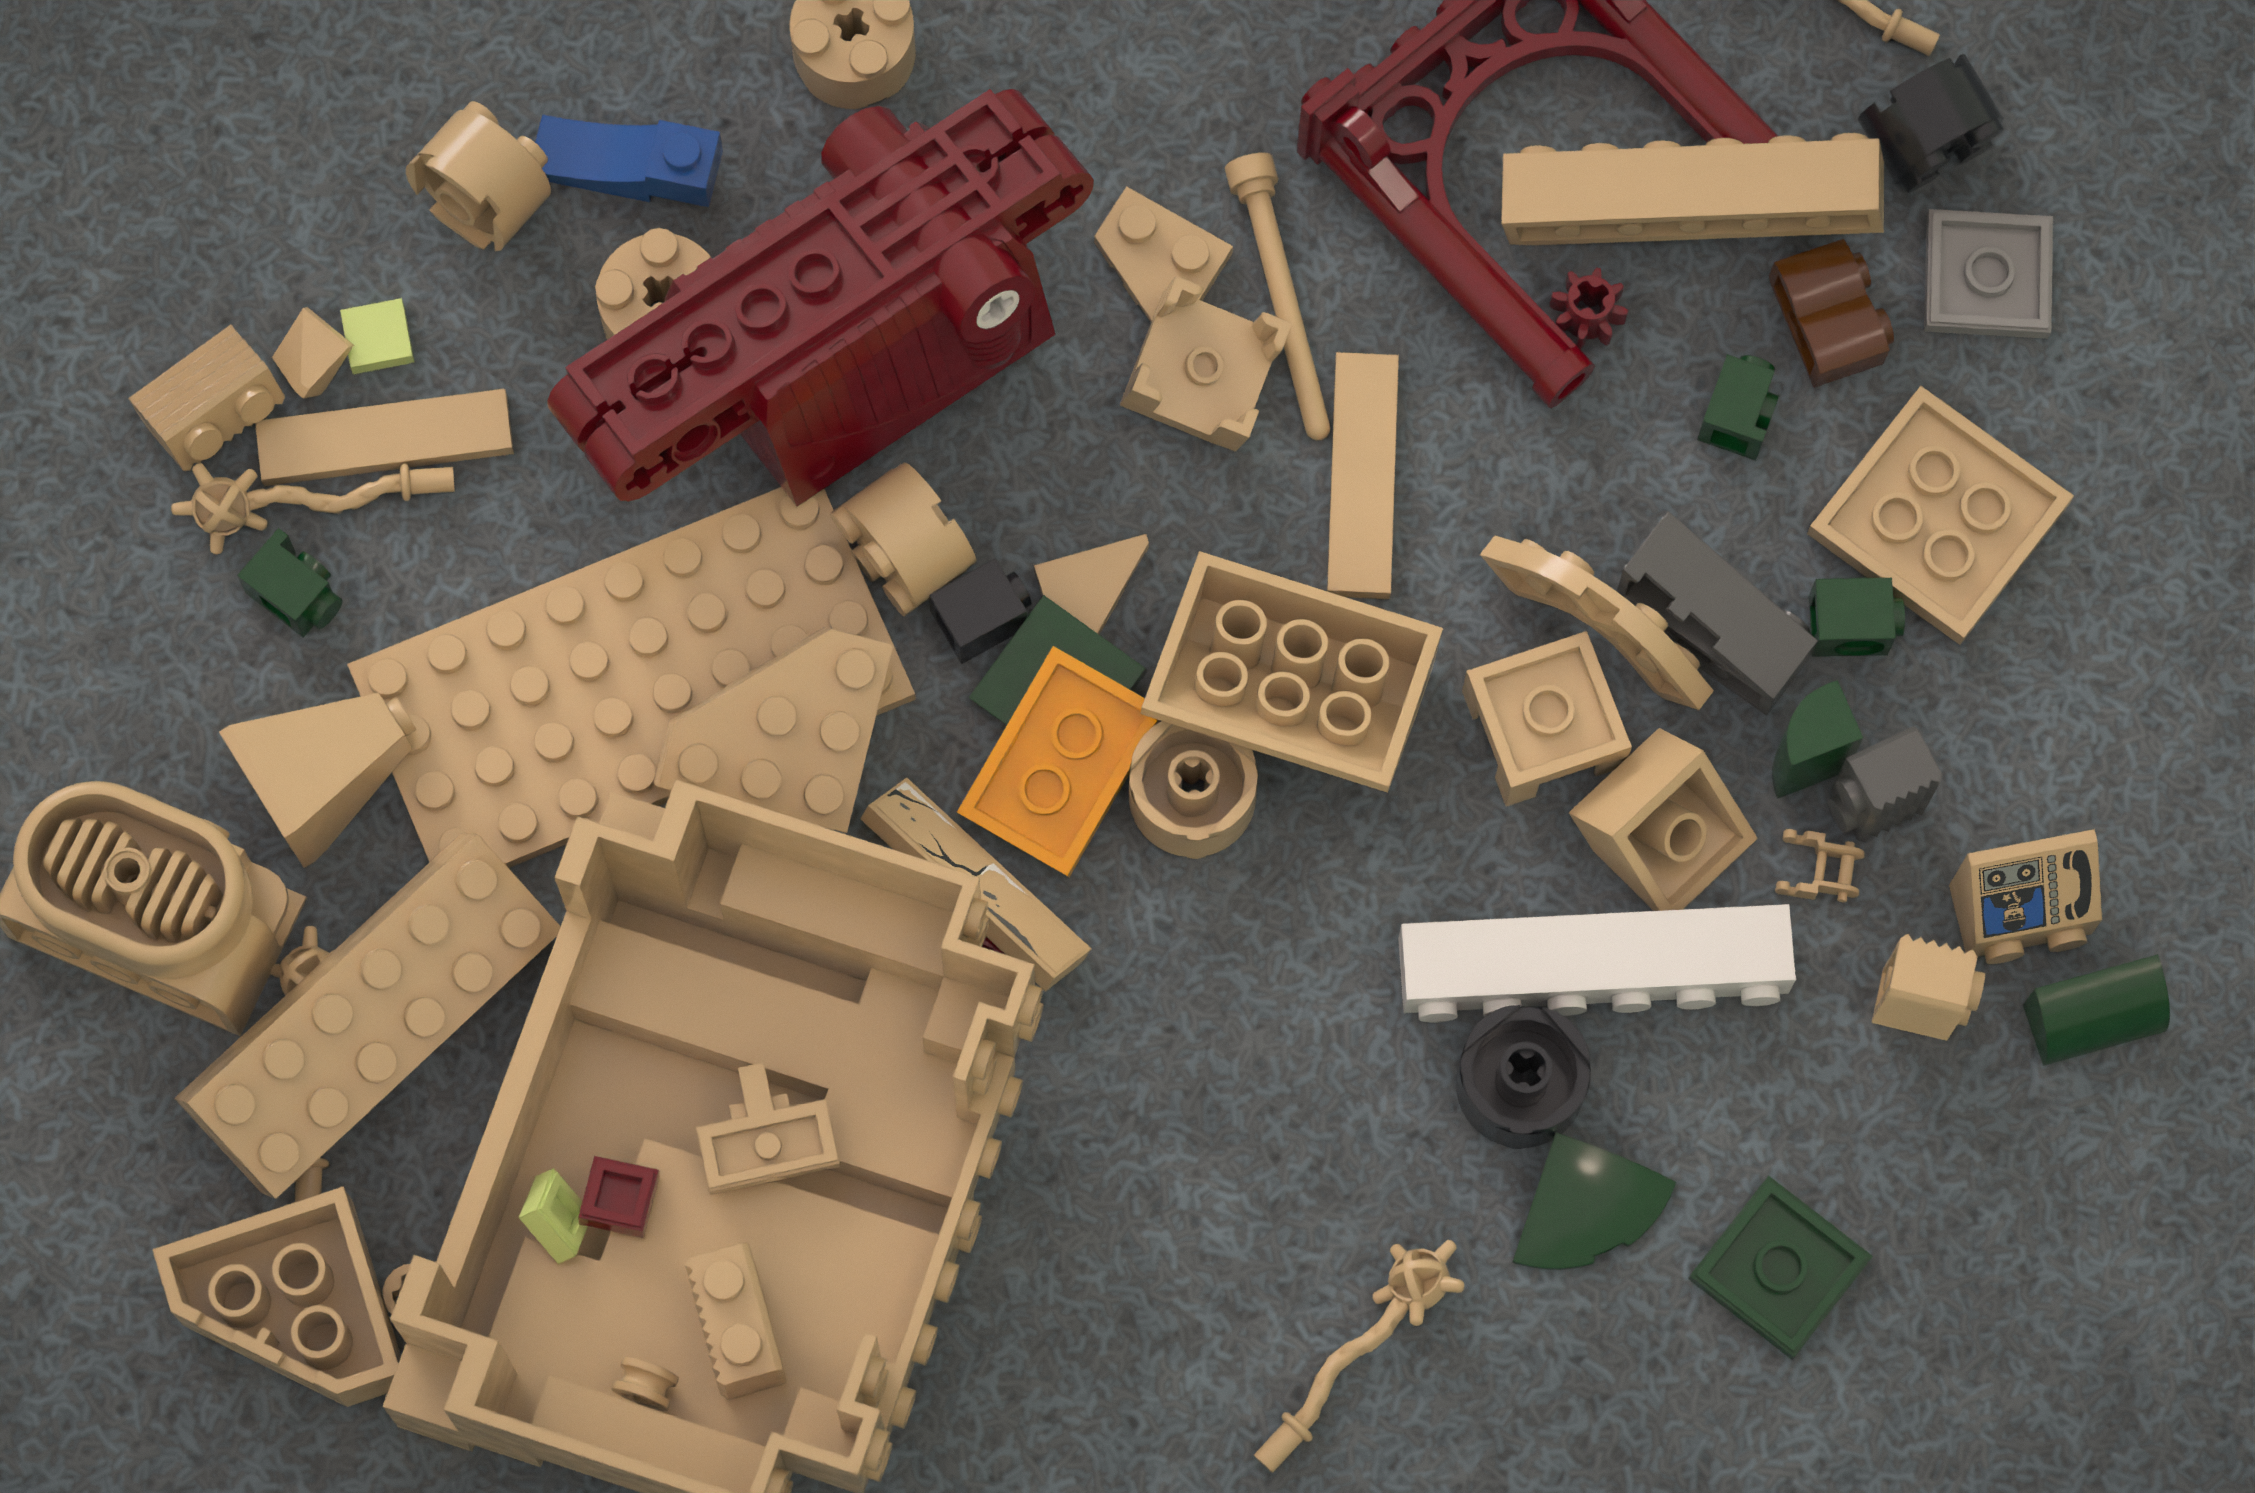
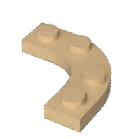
[1480,536,1714,710]

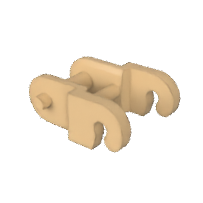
[1775,829,1865,902]

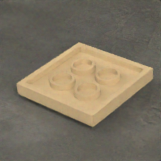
[1807,386,2074,645]

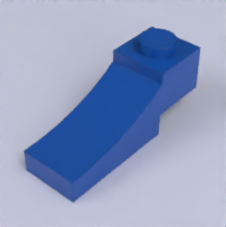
[535,115,723,207]

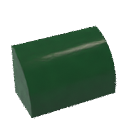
[1772,680,1863,799]
[2023,954,2170,1066]

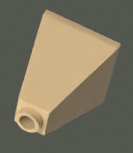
[219,693,416,868]

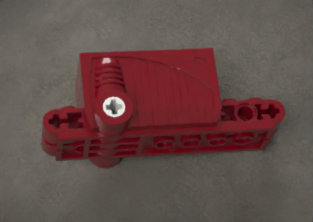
[547,89,1094,506]

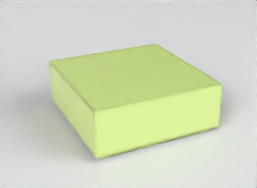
[340,298,415,374]
[519,1168,588,1264]

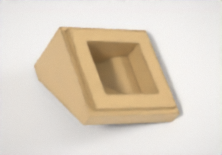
[272,307,354,399]

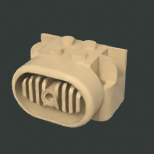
[0,781,307,1036]

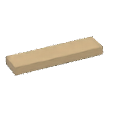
[1327,352,1399,599]
[255,389,514,486]

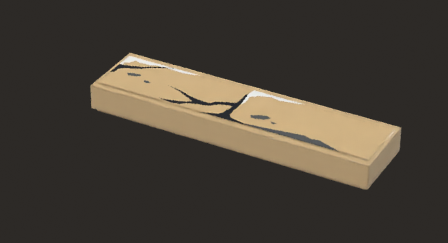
[861,778,1091,991]

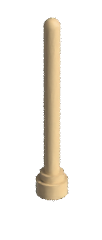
[1225,153,1330,440]

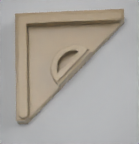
[1034,534,1149,634]

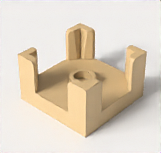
[1120,276,1292,451]
[1462,631,1632,807]

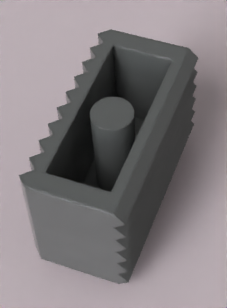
[1828,726,1943,843]

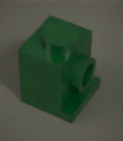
[1697,354,1779,461]
[237,528,343,638]

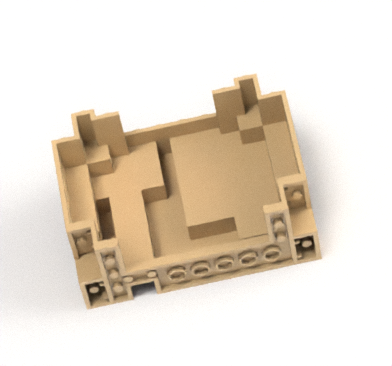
[383,780,1044,1493]

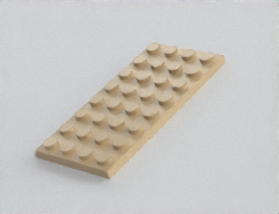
[347,487,916,868]

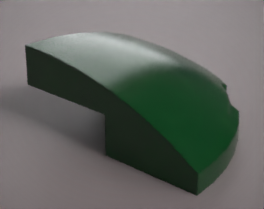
[1512,1132,1676,1270]

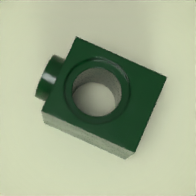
[1808,578,1905,657]

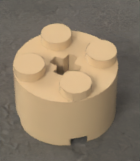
[790,0,916,109]
[406,101,551,251]
[595,228,711,340]
[830,462,977,616]
[1129,721,1258,859]

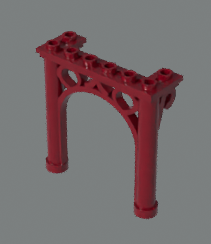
[1297,0,1778,408]

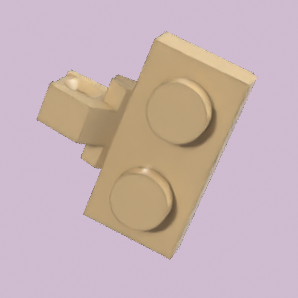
[696,1062,840,1195]

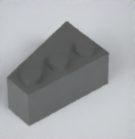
[1617,511,1818,716]

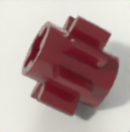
[1549,267,1628,349]

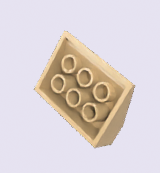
[1141,551,1443,793]

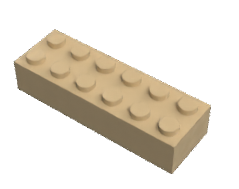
[174,833,561,1199]

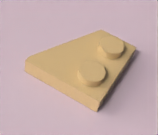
[1094,186,1233,322]

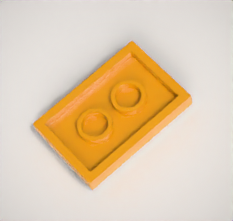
[957,646,1160,877]

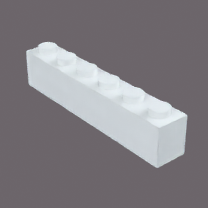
[1398,904,1796,1023]

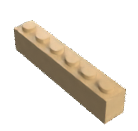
[1502,133,1884,245]

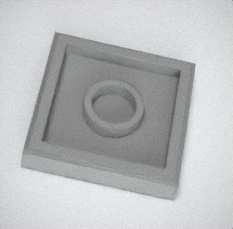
[1924,209,2053,339]

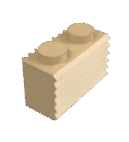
[128,324,285,471]
[1872,934,1985,1041]
[685,1242,787,1400]

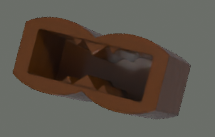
[1769,238,1894,388]

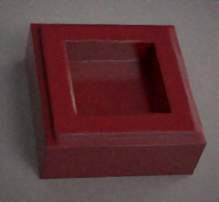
[578,1156,660,1238]

